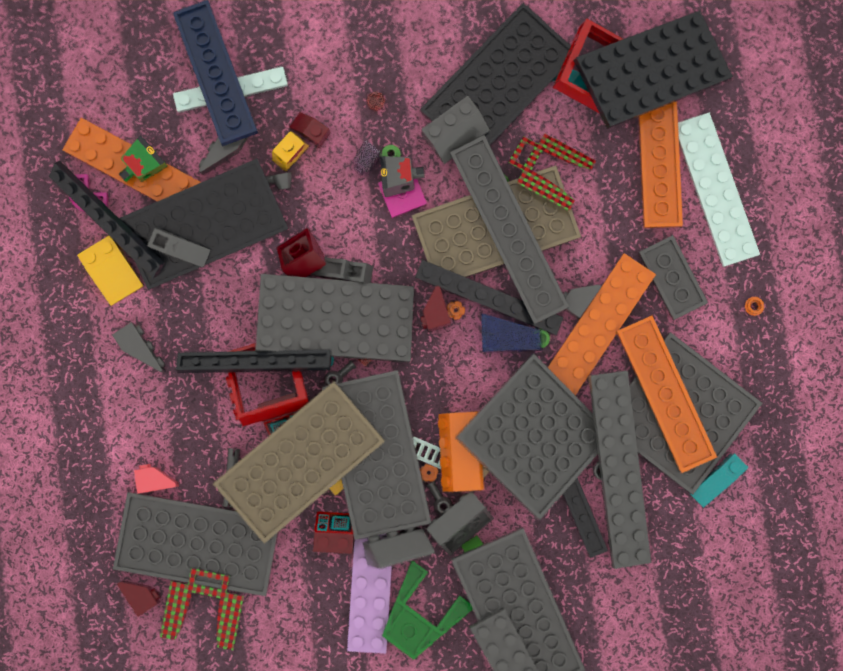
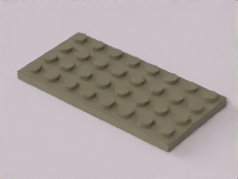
[412,165,581,277]
[213,381,385,543]

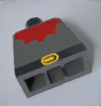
[380,156,425,197]

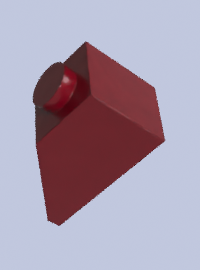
[289,112,331,148]
[117,580,161,617]

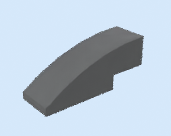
[310,257,374,284]

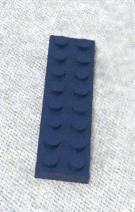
[172,0,258,146]

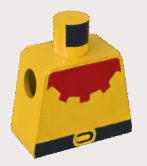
[272,131,310,172]

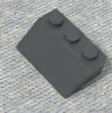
[421,96,490,164]
[427,491,494,556]
[362,527,435,569]

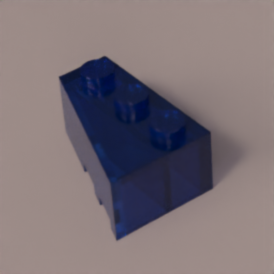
[481,313,543,353]

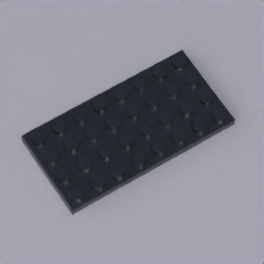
[420,2,571,146]
[573,10,733,129]
[119,159,289,290]

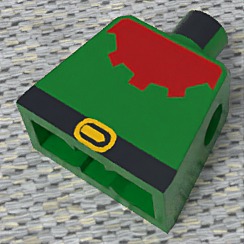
[119,135,168,182]

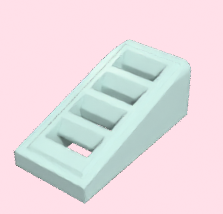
[413,437,441,469]

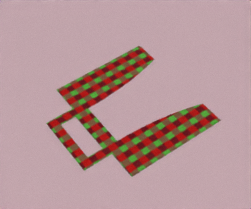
[508,133,596,211]
[160,568,244,650]

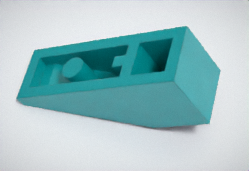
[690,453,749,508]

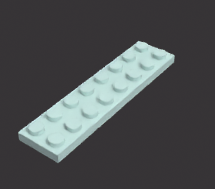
[678,112,760,267]

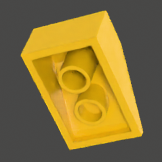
[77,236,143,306]

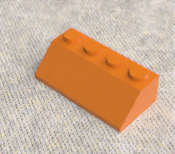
[438,412,484,492]

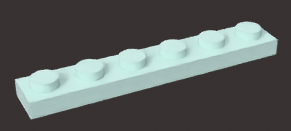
[173,66,288,113]

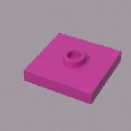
[378,179,427,218]

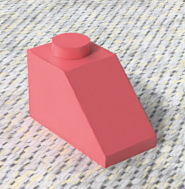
[134,464,179,494]

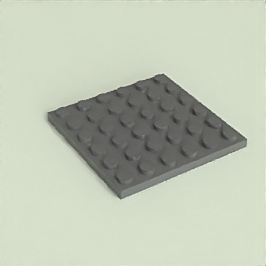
[629,332,762,495]
[455,354,598,520]

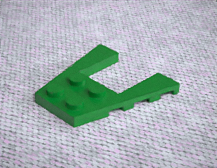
[382,560,473,660]

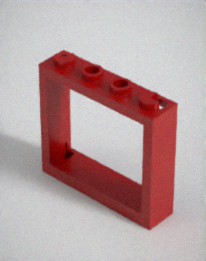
[552,18,623,114]
[226,343,309,427]

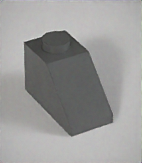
[563,284,602,319]

